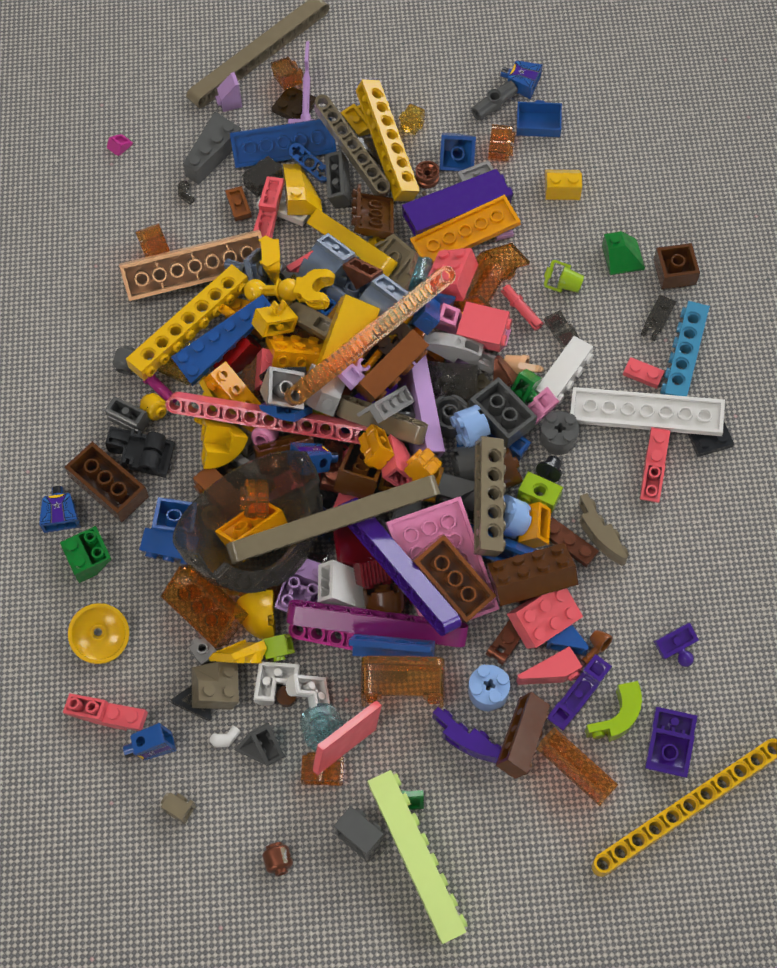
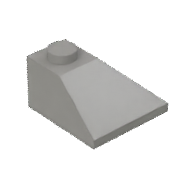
[304,364,345,417]

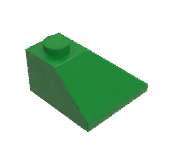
[602,231,645,275]

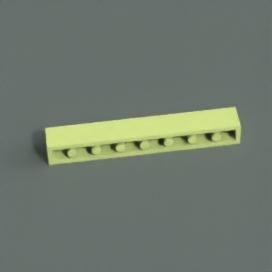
[367,770,468,944]

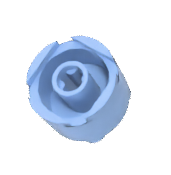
[450,405,491,448]
[488,495,532,539]
[468,664,510,712]

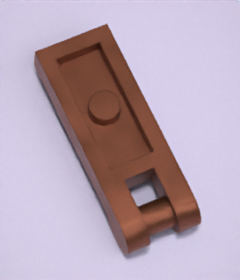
[485,619,521,666]

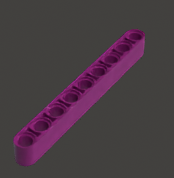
[286,600,469,647]

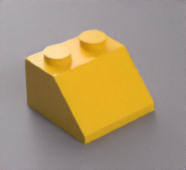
[545,169,582,200]

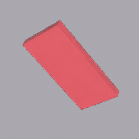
[313,701,382,775]

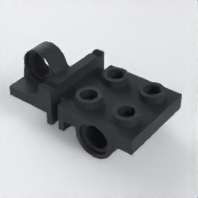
[105,426,175,478]

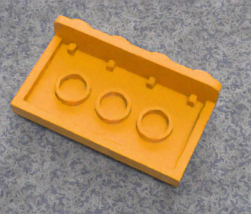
[265,334,324,371]

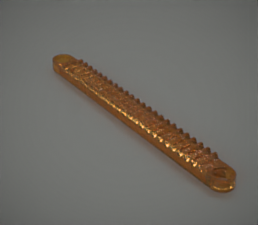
[284,266,456,406]

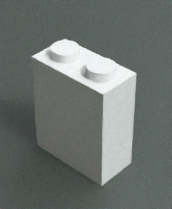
[318,560,365,609]

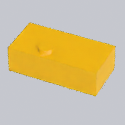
[316,294,380,374]

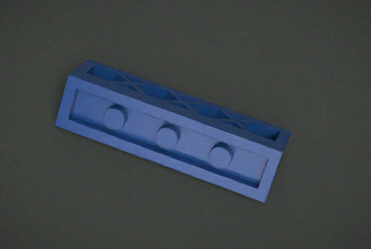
[349,634,435,663]

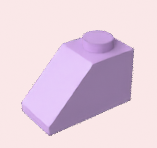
[215,72,242,112]

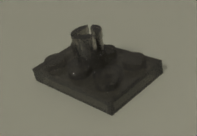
[427,360,478,403]

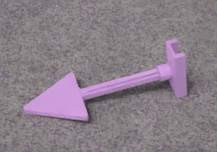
[288,41,315,124]

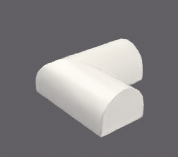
[253,661,300,706]
[286,674,332,721]

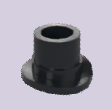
[536,456,562,483]

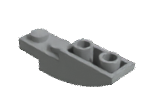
[423,332,495,374]

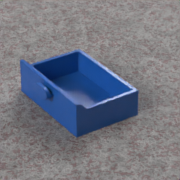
[516,100,562,137]

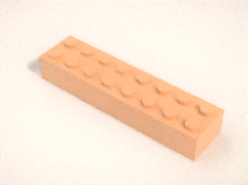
[119,230,262,301]

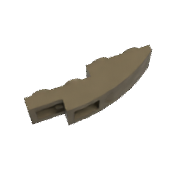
[290,301,332,341]
[578,493,629,566]

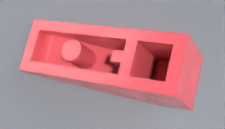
[516,646,583,685]

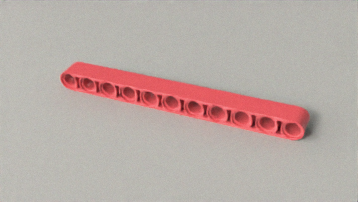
[166,392,368,444]

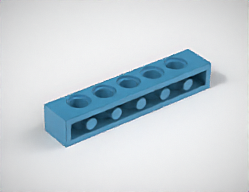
[660,301,710,396]

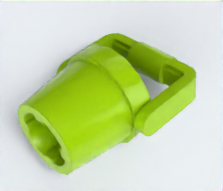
[543,260,584,293]

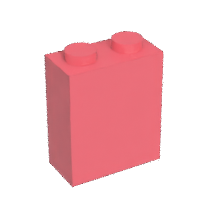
[456,302,512,352]

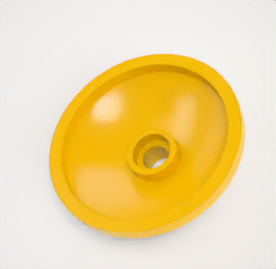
[68,603,129,664]

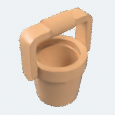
[504,355,544,375]

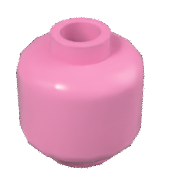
[251,427,279,445]

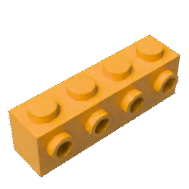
[203,361,273,432]

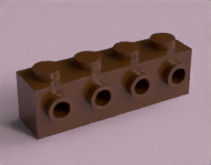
[495,692,550,779]

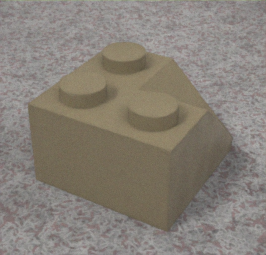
[191,662,239,710]

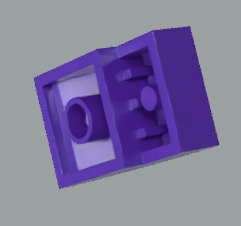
[645,707,697,778]

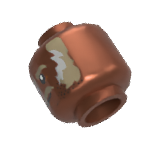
[262,842,293,876]

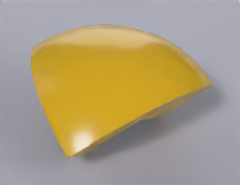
[201,418,248,469]
[236,590,276,639]

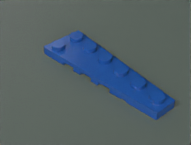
[171,295,271,386]

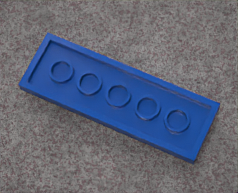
[230,117,337,168]

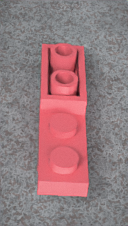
[640,427,670,503]
[63,693,148,731]

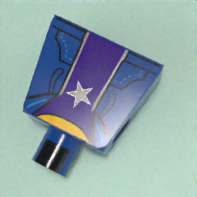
[500,61,542,99]
[288,442,338,474]
[39,486,81,533]
[123,723,177,760]

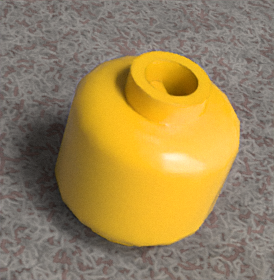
[140,393,167,420]

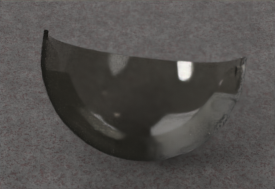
[173,450,323,593]

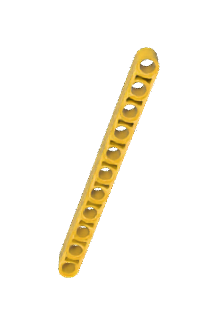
[591,738,777,877]

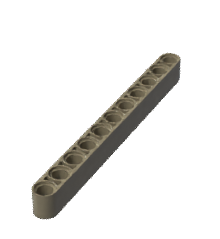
[186,0,329,108]
[226,475,441,564]

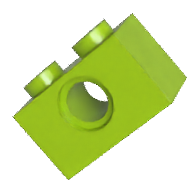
[517,471,563,514]

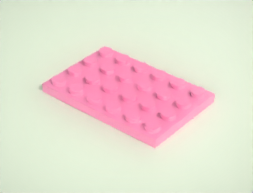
[385,496,500,620]

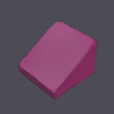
[107,134,133,156]

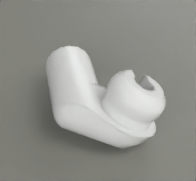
[210,726,241,748]

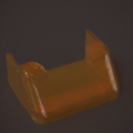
[453,243,530,312]
[361,656,445,708]

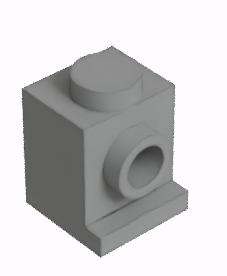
[189,636,217,665]

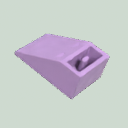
[274,553,321,612]

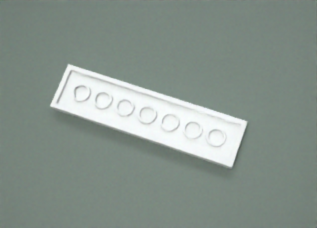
[570,387,725,436]

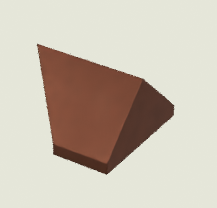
[343,257,383,290]
[493,355,518,387]

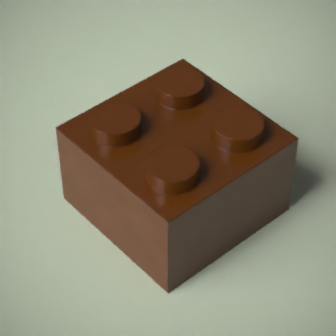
[653,243,700,290]

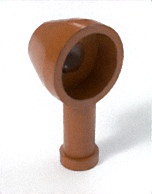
[581,630,613,665]

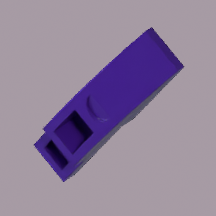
[432,707,502,763]

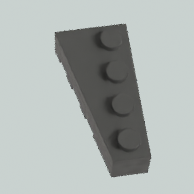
[183,112,241,185]

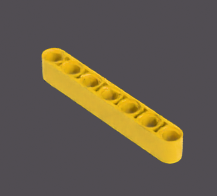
[306,208,398,277]

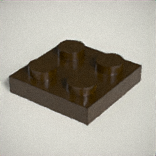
[271,85,316,119]

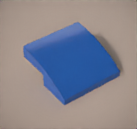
[259,402,313,422]

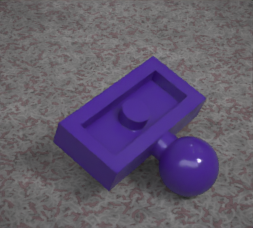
[653,622,699,667]

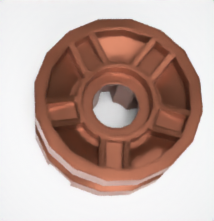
[415,161,439,189]

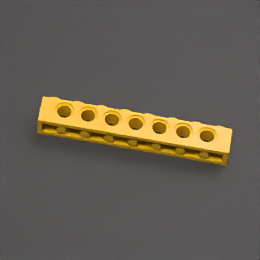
[355,79,420,201]
[126,264,248,381]

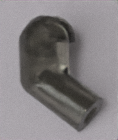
[177,181,195,205]

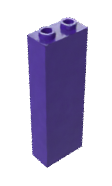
[402,169,513,236]

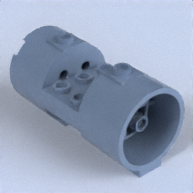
[298,233,416,338]

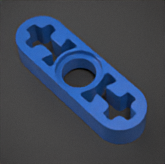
[289,143,327,183]

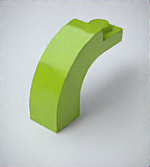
[585,681,642,742]

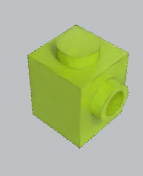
[262,634,295,662]

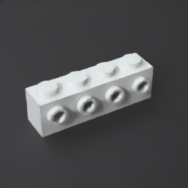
[535,336,593,405]

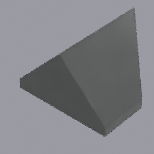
[234,722,285,766]

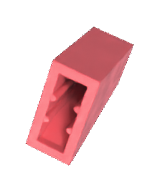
[381,434,412,487]

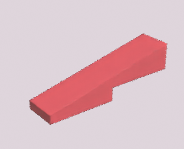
[253,176,284,238]

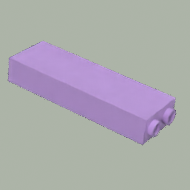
[398,355,445,459]

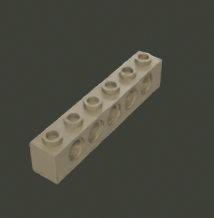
[474,436,506,557]

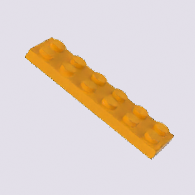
[410,195,521,269]

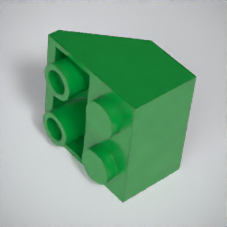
[60,526,111,583]

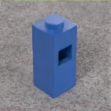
[413,293,440,335]

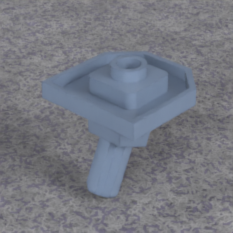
[224,248,268,285]

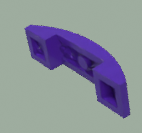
[547,654,612,731]

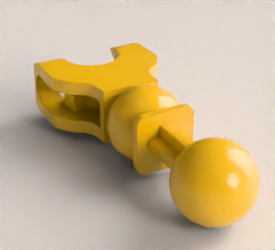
[244,269,335,310]

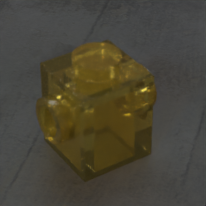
[399,104,425,135]

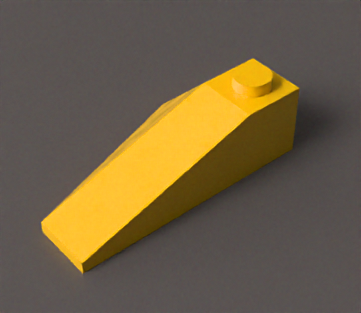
[283,164,322,215]

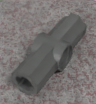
[471,81,518,120]

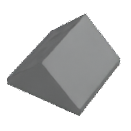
[260,366,305,410]

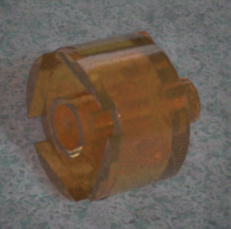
[135,223,170,257]

